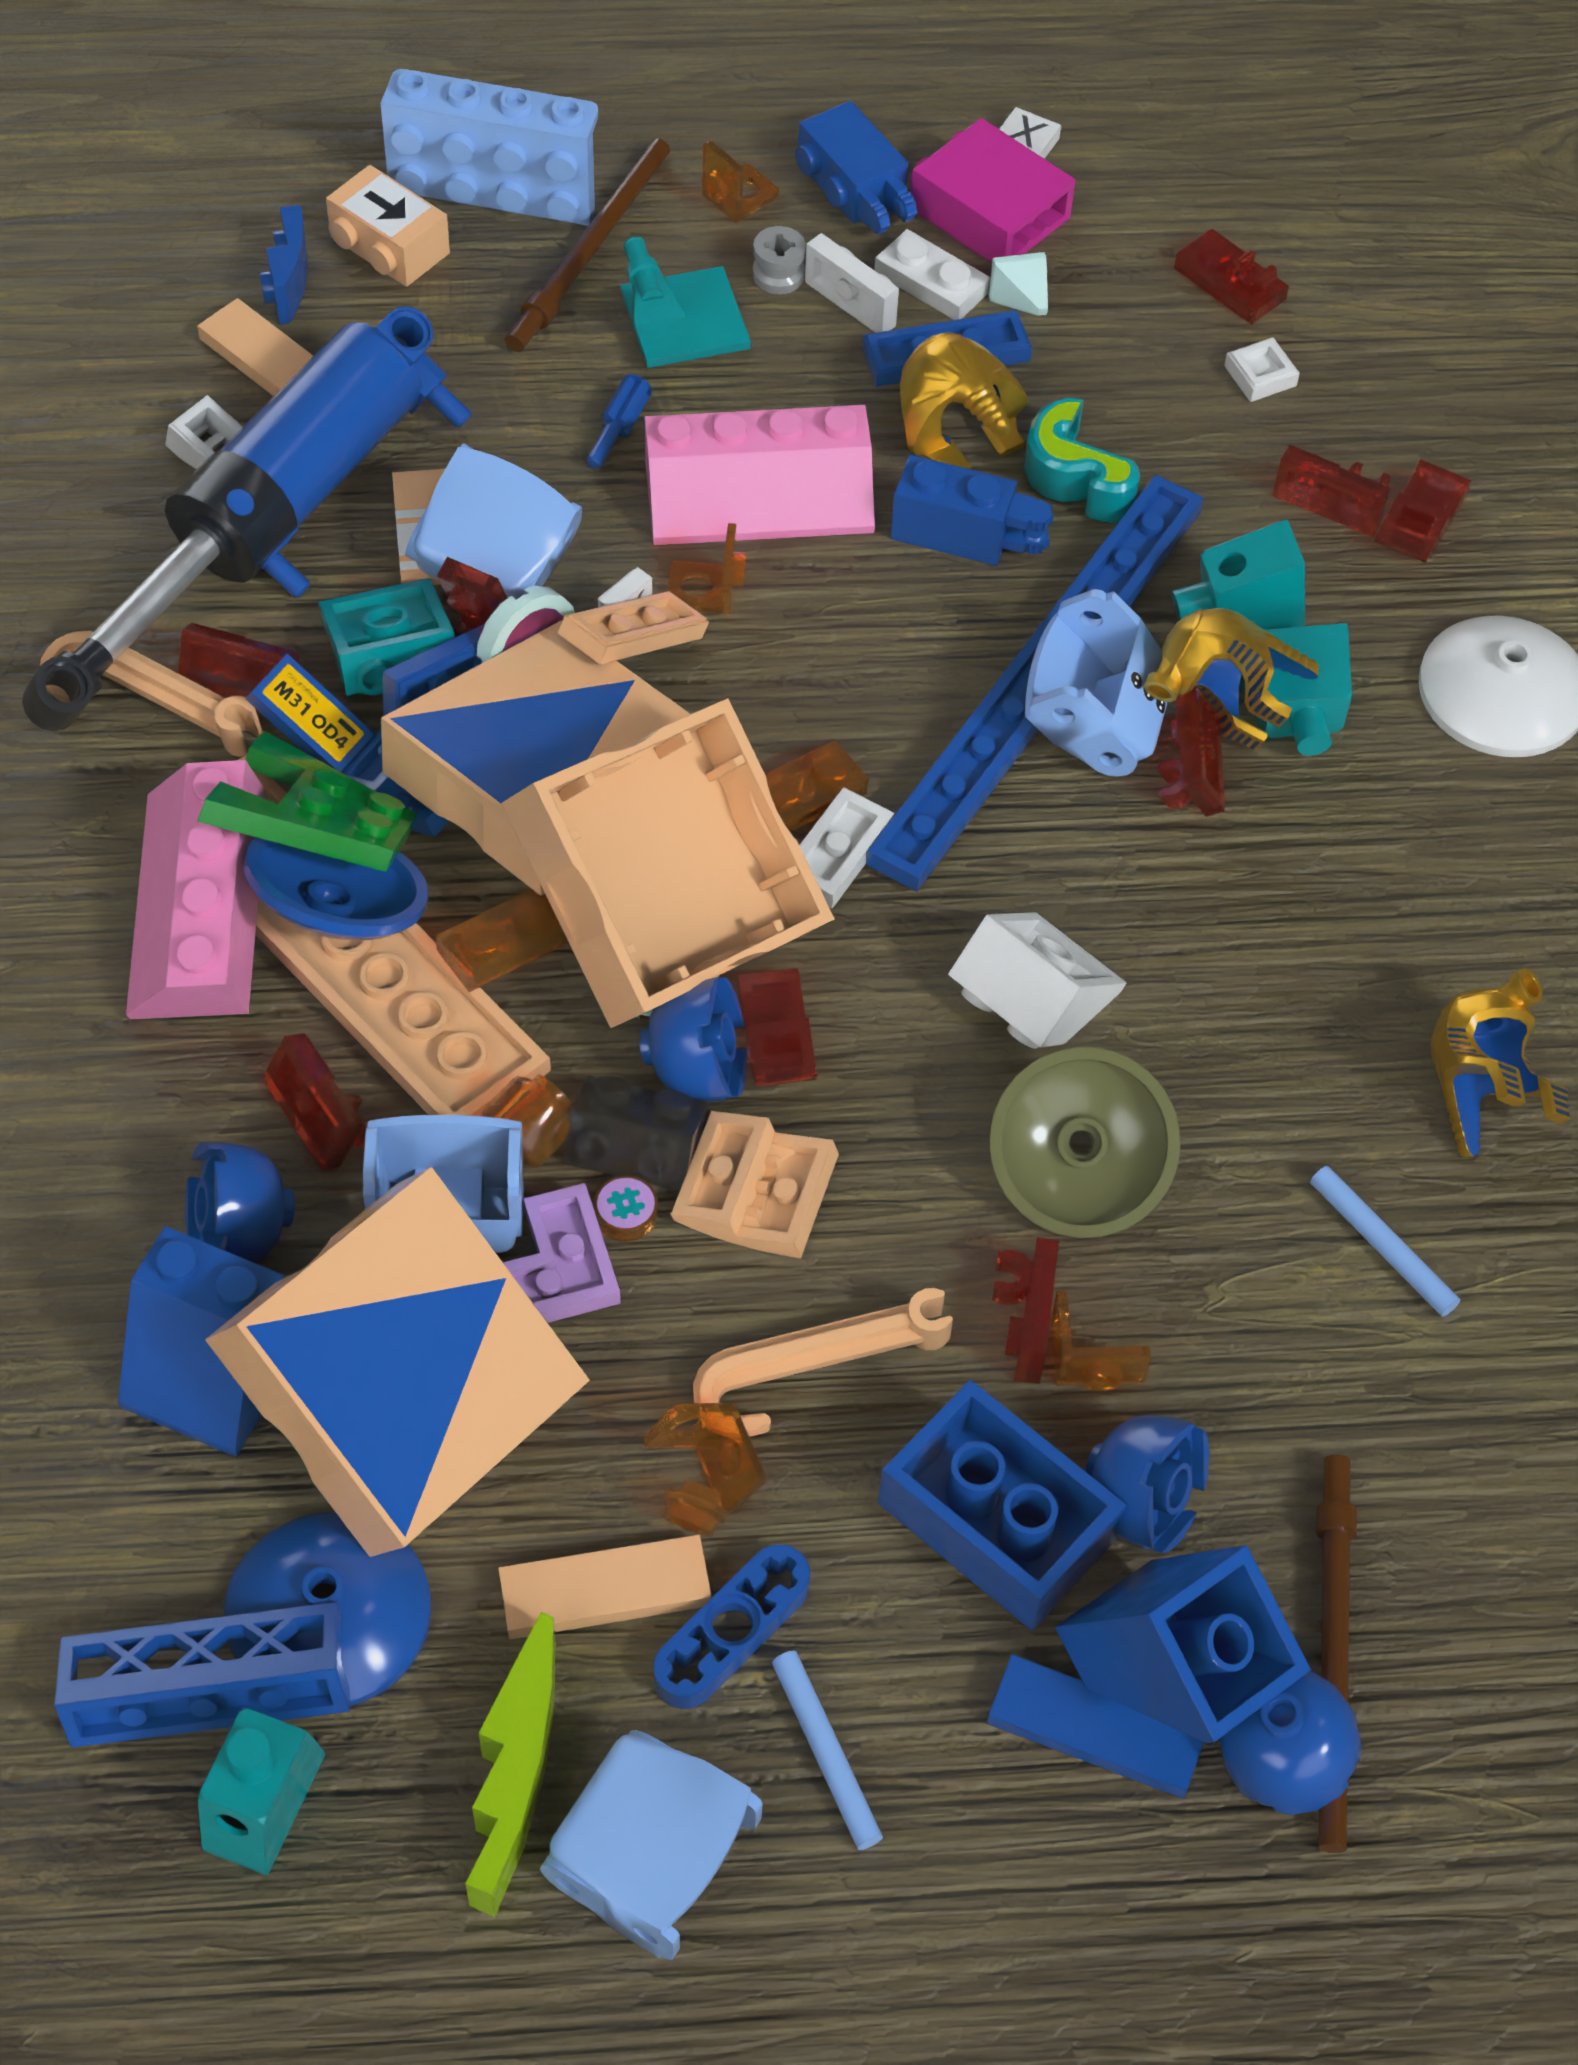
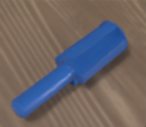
[586,374,652,468]

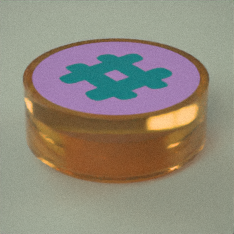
[594,1175,658,1242]

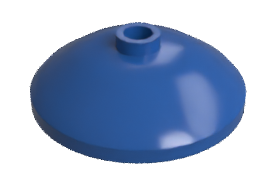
[244,837,428,940]
[224,1512,431,1706]

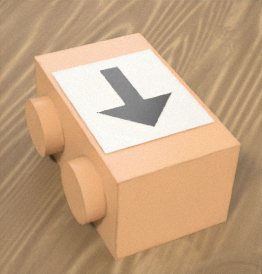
[326,165,450,287]

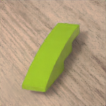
[465,1612,556,1917]

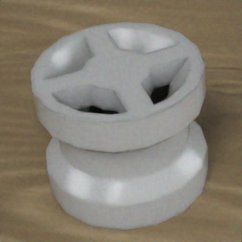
[752,226,806,295]

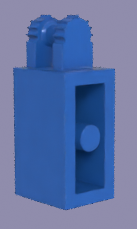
[795,100,918,234]
[891,454,1053,566]

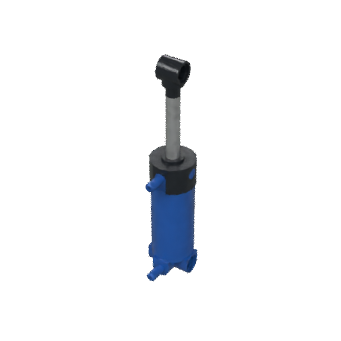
[22,306,471,731]

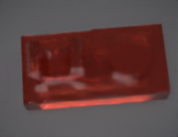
[1174,228,1289,325]
[1272,444,1391,537]
[436,557,508,638]
[178,623,299,697]
[1158,687,1225,817]
[262,1033,375,1170]
[992,1237,1059,1384]

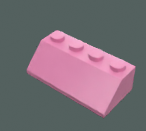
[645,405,875,545]
[126,760,267,1020]

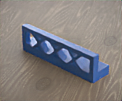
[54,1602,350,1748]

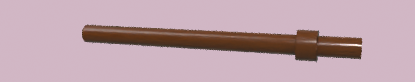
[505,138,670,352]
[1316,1455,1357,1853]

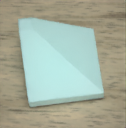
[989,252,1048,316]

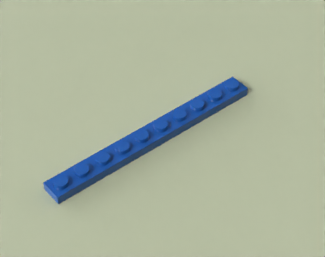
[866,474,1204,892]

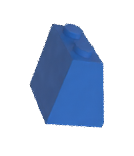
[118,1226,285,1457]
[1055,1545,1311,1743]

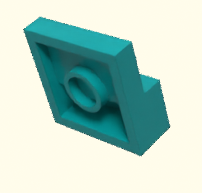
[319,578,455,696]

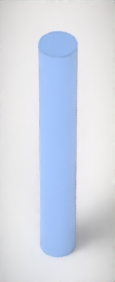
[1310,1166,1461,1317]
[772,1651,883,1850]

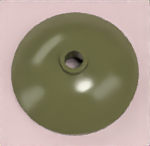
[989,1047,1181,1238]

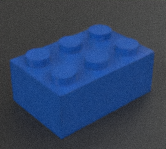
[878,1379,1127,1631]

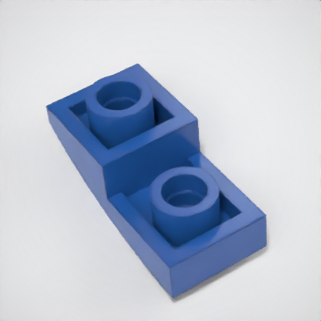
[259,205,308,325]

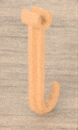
[40,631,263,757]
[693,1288,953,1438]

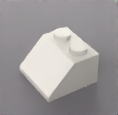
[948,912,1127,1049]

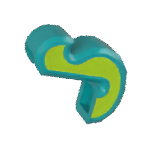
[1023,397,1140,523]

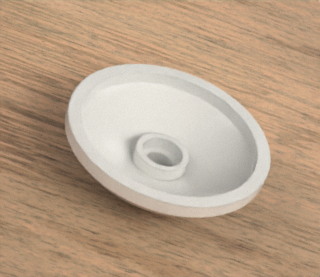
[1419,615,1578,757]

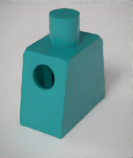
[1171,519,1305,629]
[1239,623,1352,756]
[198,1707,325,1876]

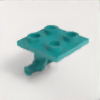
[620,236,751,368]

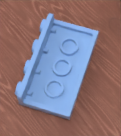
[380,69,598,226]

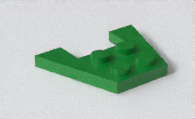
[198,731,417,872]

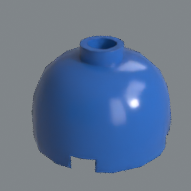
[640,977,747,1102]
[185,1142,295,1263]
[1086,1414,1210,1553]
[1220,1671,1362,1815]

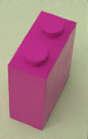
[910,118,1076,263]

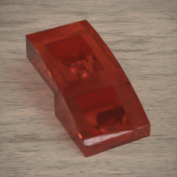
[1375,459,1471,563]
[737,968,817,1087]

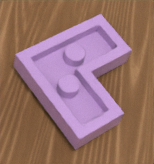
[503,1183,621,1323]

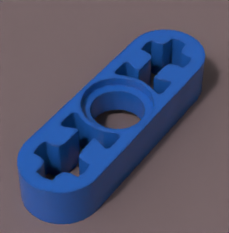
[654,1544,810,1709]

